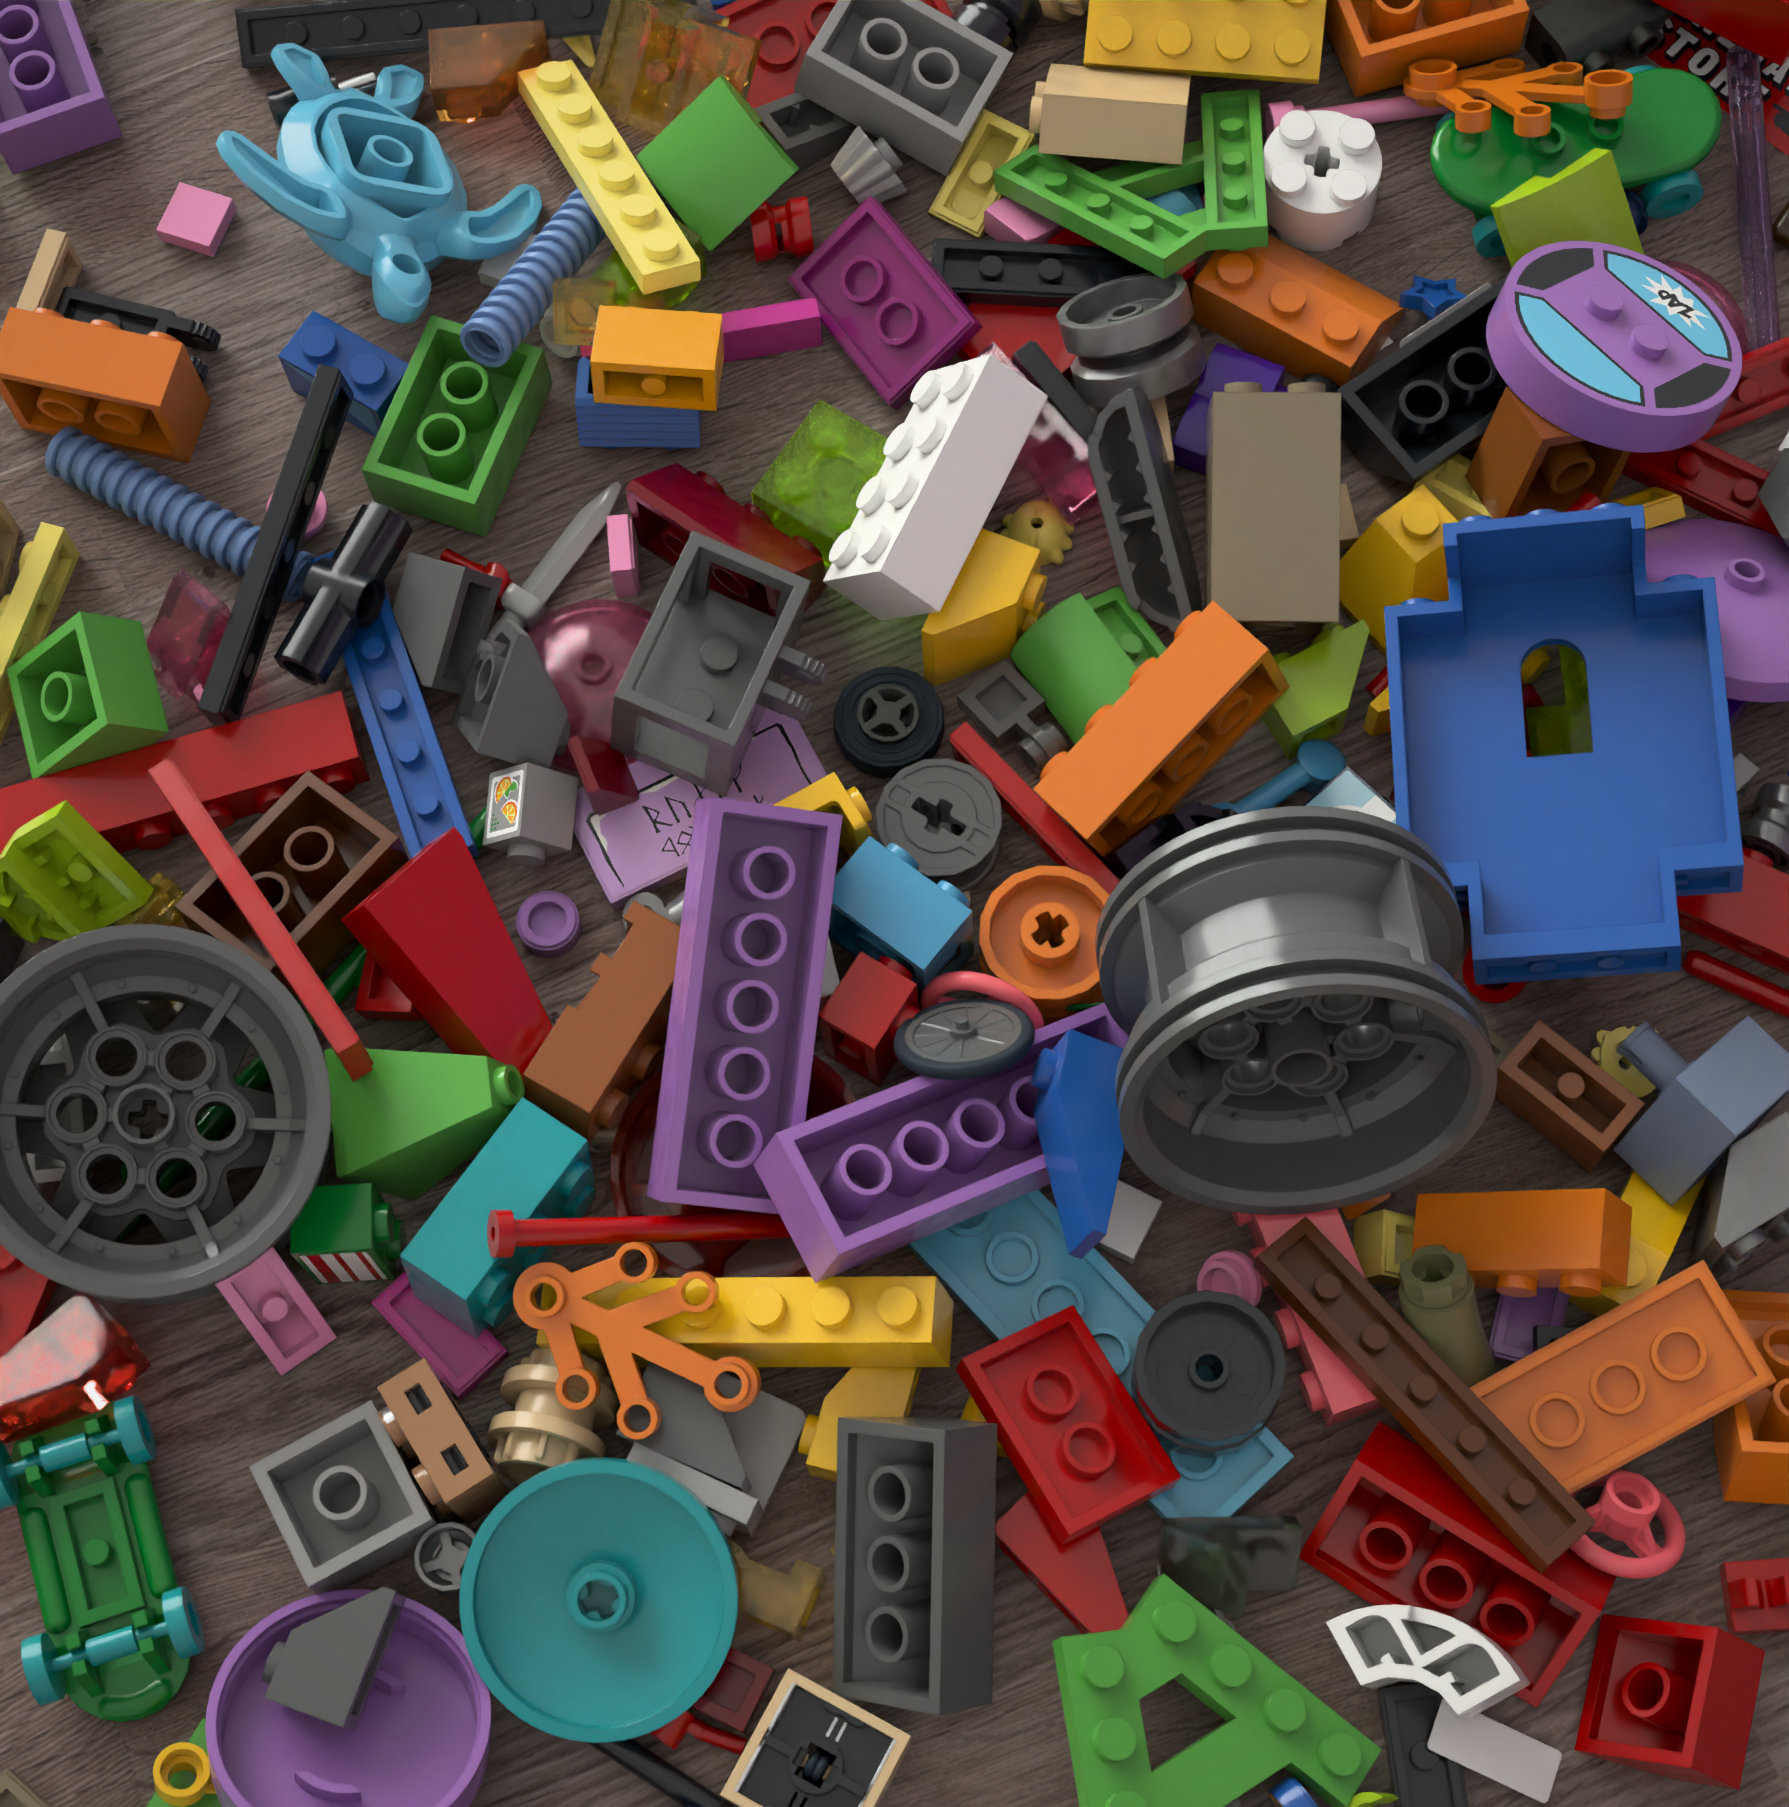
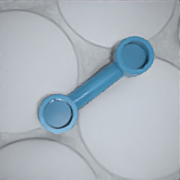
[1212,739,1346,814]

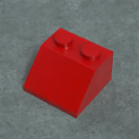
[1574,1614,1765,1790]

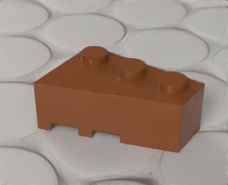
[523,901,680,1145]

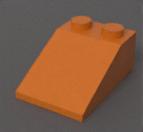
[1713,1289,1789,1505]

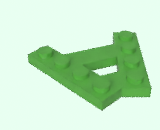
[993,89,1269,279]
[1052,1574,1382,1807]

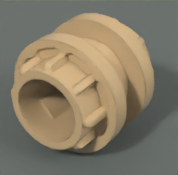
[487,1347,619,1485]

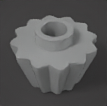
[830,126,907,205]

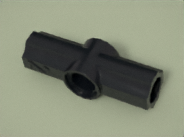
[274,501,413,686]

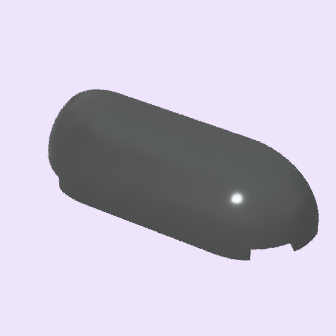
[1087,386,1202,632]

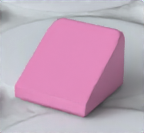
[984,197,1065,244]

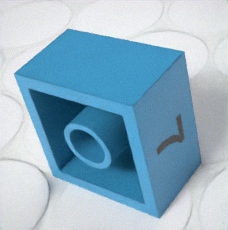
[828,836,974,1005]

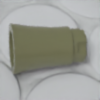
[1398,1245,1496,1388]

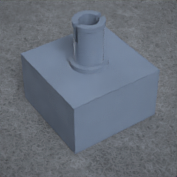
[1613,1016,1789,1206]

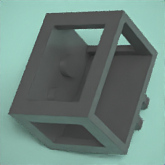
[610,530,829,797]

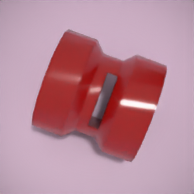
[750,196,814,263]

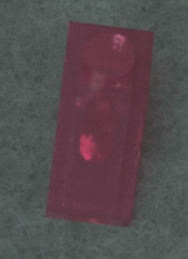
[146,568,231,704]

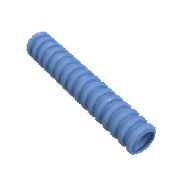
[460,187,606,367]
[45,426,315,603]

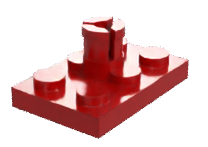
[955,1305,1181,1545]

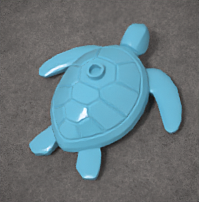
[215,43,543,324]

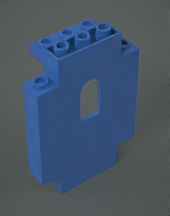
[1384,503,1744,985]

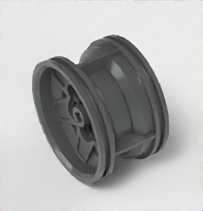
[1095,806,1498,1215]
[0,924,333,1306]

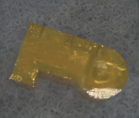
[727,1539,827,1642]

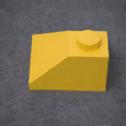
[1339,484,1458,658]

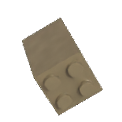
[1204,382,1341,636]

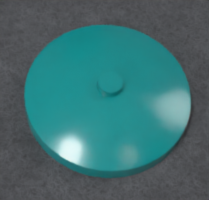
[459,1457,739,1743]

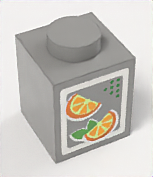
[482,762,578,866]

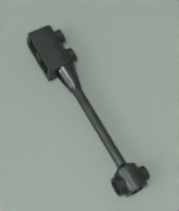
[1524,0,1674,82]

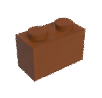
[1495,1019,1645,1173]

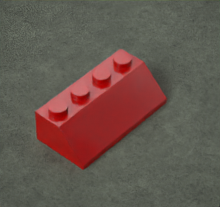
[1297,1421,1617,1709]

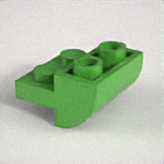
[1009,586,1167,744]

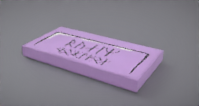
[573,708,827,911]

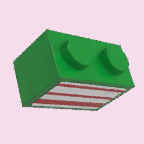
[290,1183,406,1285]

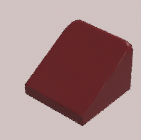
[567,735,639,816]

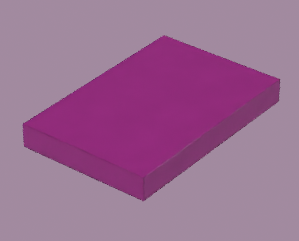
[787,195,983,410]

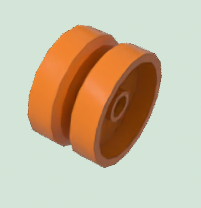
[979,865,1110,1026]

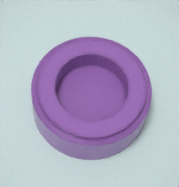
[516,891,582,958]

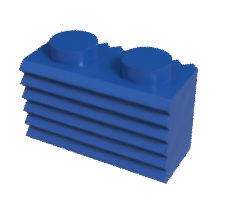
[575,356,702,450]

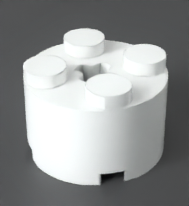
[1263,110,1382,251]

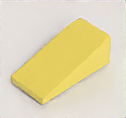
[928,109,1039,239]

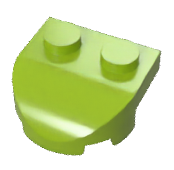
[0,800,154,943]

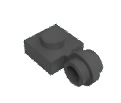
[957,659,1069,774]

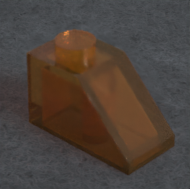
[428,20,552,123]

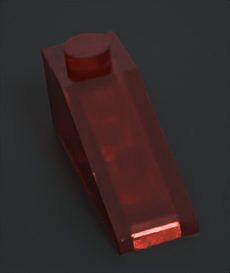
[0,1291,151,1445]

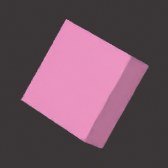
[156,182,237,257]
[606,514,641,598]

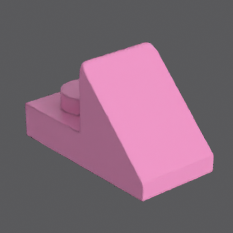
[215,1246,337,1376]

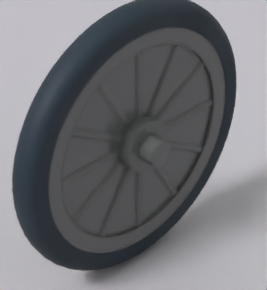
[893,998,1035,1080]

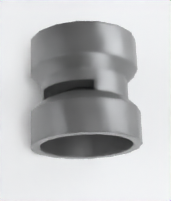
[1740,782,1789,871]
[414,1522,476,1600]

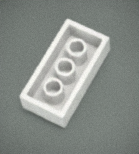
[823,354,1048,620]

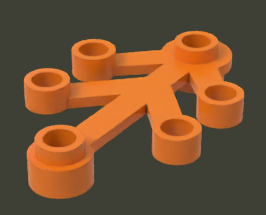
[1403,58,1633,137]
[513,1242,762,1440]

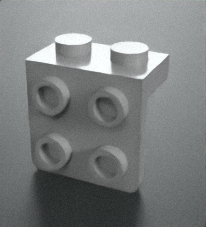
[626,1373,806,1537]

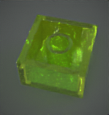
[751,399,888,568]

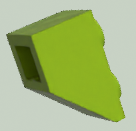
[1261,619,1370,760]

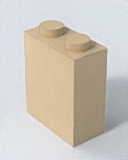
[1029,63,1191,165]

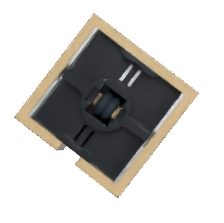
[720,1668,913,1807]

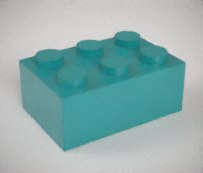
[400,1097,596,1339]

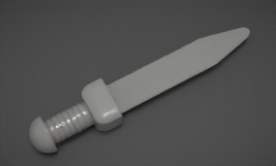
[477,482,622,654]

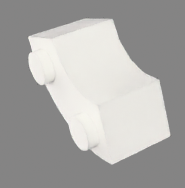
[1326,1604,1531,1718]

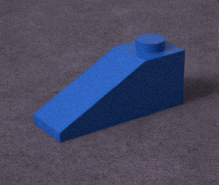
[1031,1029,1125,1259]

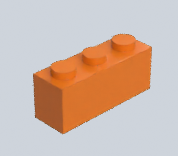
[1412,1188,1632,1298]

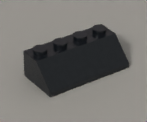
[1336,276,1508,485]

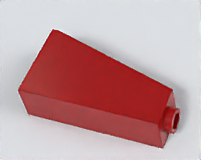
[341,827,553,1079]

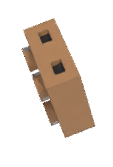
[377,1358,511,1525]

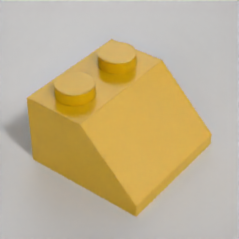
[921,528,1047,686]

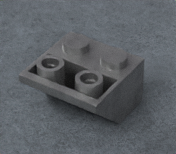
[1688,1112,1789,1277]

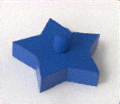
[1399,275,1466,320]

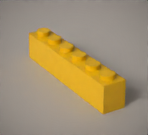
[536,1276,954,1367]

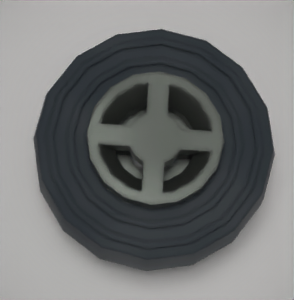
[833,666,945,778]

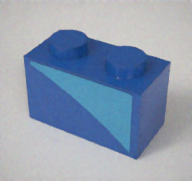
[278,310,409,437]

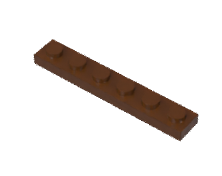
[1253,1217,1597,1574]

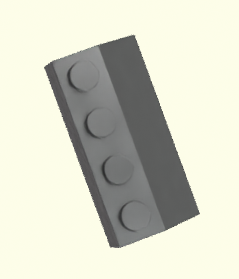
[832,1416,997,1716]

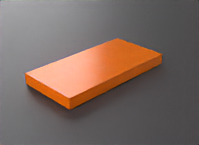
[1470,1260,1776,1494]

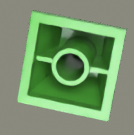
[325,1048,525,1200]

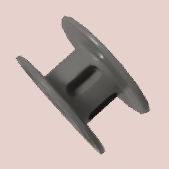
[876,758,1002,893]

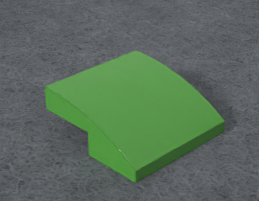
[636,74,799,252]

